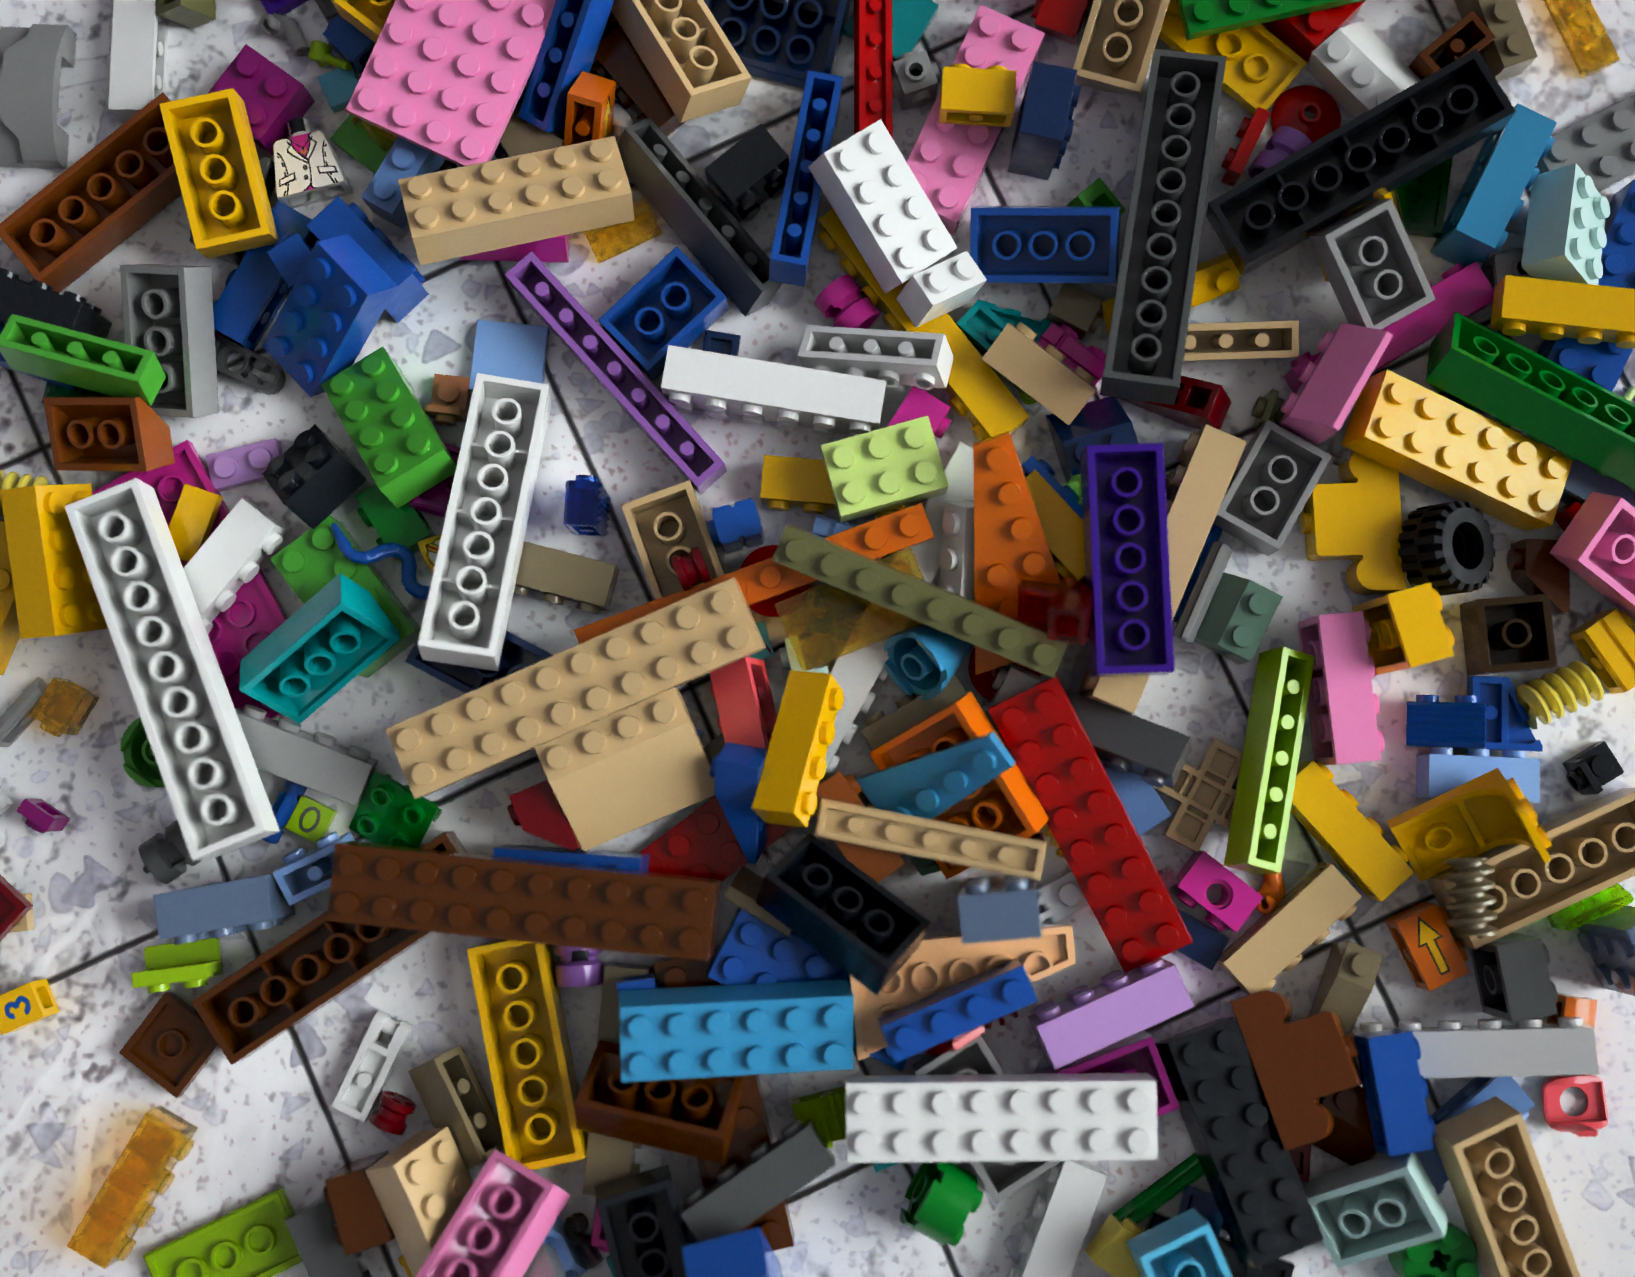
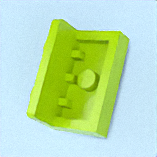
[131,938,223,993]

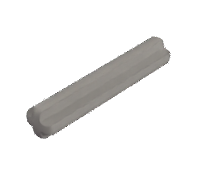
[1173,541,1233,644]

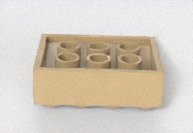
[534,687,715,851]

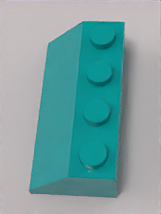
[239,573,400,724]

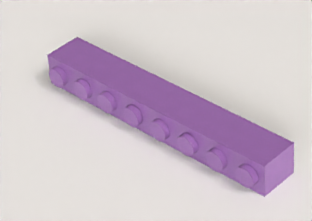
[504,251,727,495]

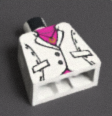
[273,118,353,209]

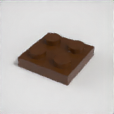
[119,991,219,1098]

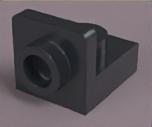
[1562,741,1624,795]

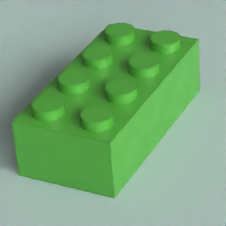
[321,346,457,509]
[270,515,421,678]

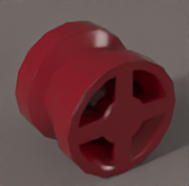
[670,546,712,592]
[369,1091,417,1135]

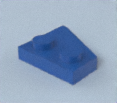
[1467,676,1543,752]

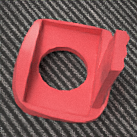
[1541,1075,1608,1137]

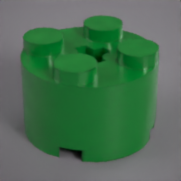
[900,1162,983,1247]
[1388,1220,1479,1277]

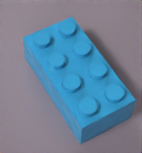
[1430,103,1557,268]

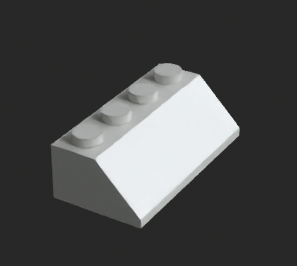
[1307,21,1421,119]

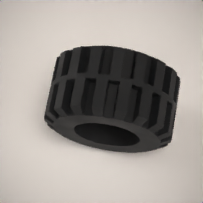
[1398,500,1495,596]

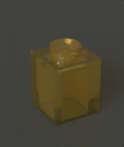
[30,677,100,737]

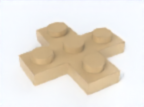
[1153,738,1242,853]

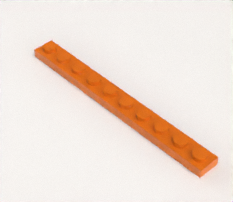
[574,502,934,644]

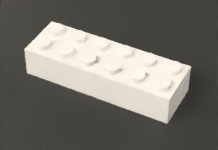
[661,345,887,437]

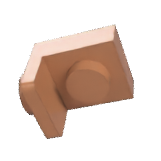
[425,374,471,426]

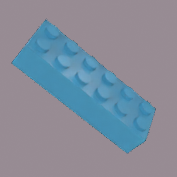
[618,979,853,1082]

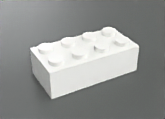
[808,119,957,294]

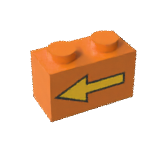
[563,71,616,146]
[1385,902,1470,991]

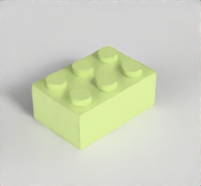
[821,416,949,523]

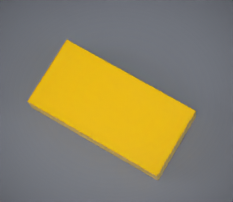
[168,484,223,562]

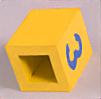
[0,978,60,1035]

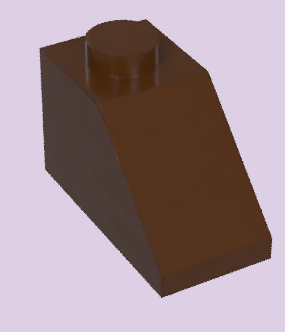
[1507,539,1570,616]

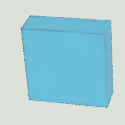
[317,68,358,113]

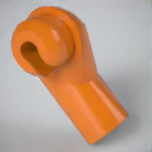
[1256,873,1286,914]

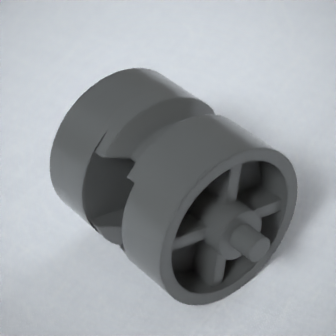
[138,820,203,884]

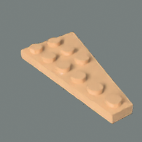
[849,924,1076,1061]

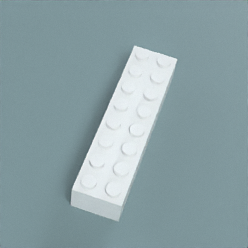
[418,373,551,671]
[845,1073,1158,1163]

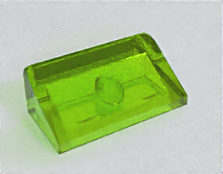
[1547,884,1634,931]

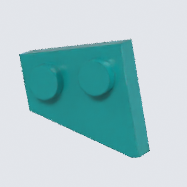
[956,300,1052,355]

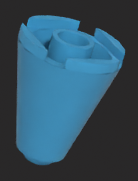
[884,624,974,700]

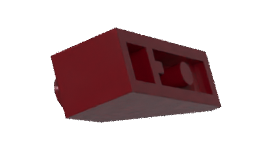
[1116,375,1232,430]

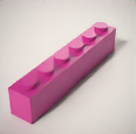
[1283,261,1494,394]

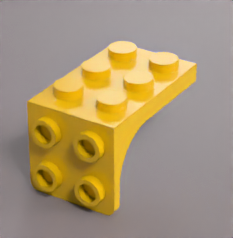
[1387,768,1553,882]

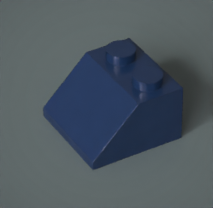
[1045,397,1139,484]

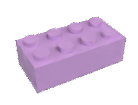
[1027,957,1194,1069]

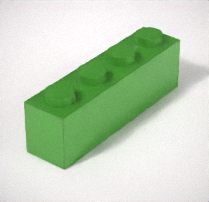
[0,314,166,406]

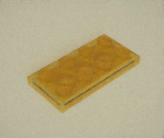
[775,547,925,672]

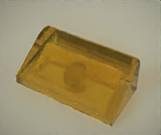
[583,198,662,264]

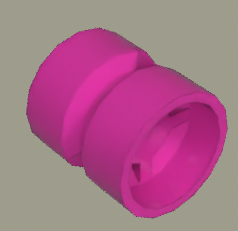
[814,274,881,329]

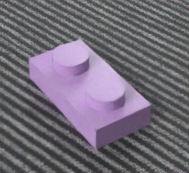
[205,438,283,492]

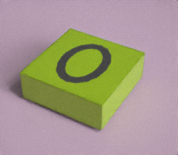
[285,795,338,843]

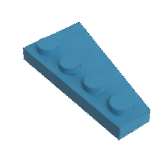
[856,731,1016,819]

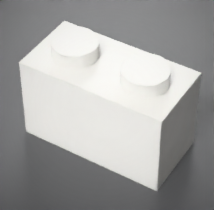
[896,251,987,328]

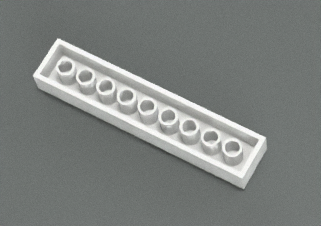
[64,478,280,860]

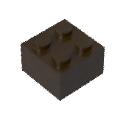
[1459,594,1558,676]

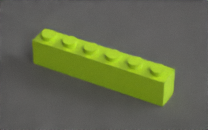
[1224,646,1315,875]

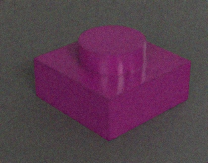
[16,799,70,833]

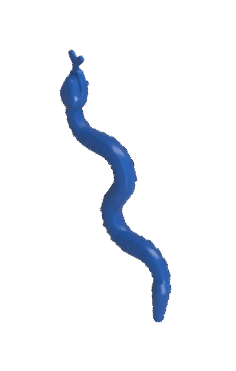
[330,523,430,601]

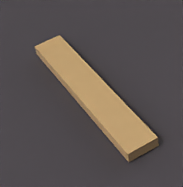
[814,798,1047,881]

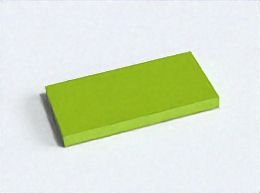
[142,1187,303,1277]

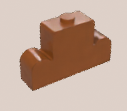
[1230,991,1363,1151]

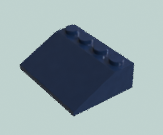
[704,0,851,88]

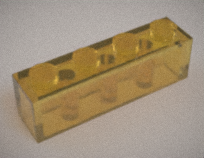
[67,1105,198,1269]

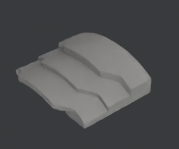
[0,24,77,169]

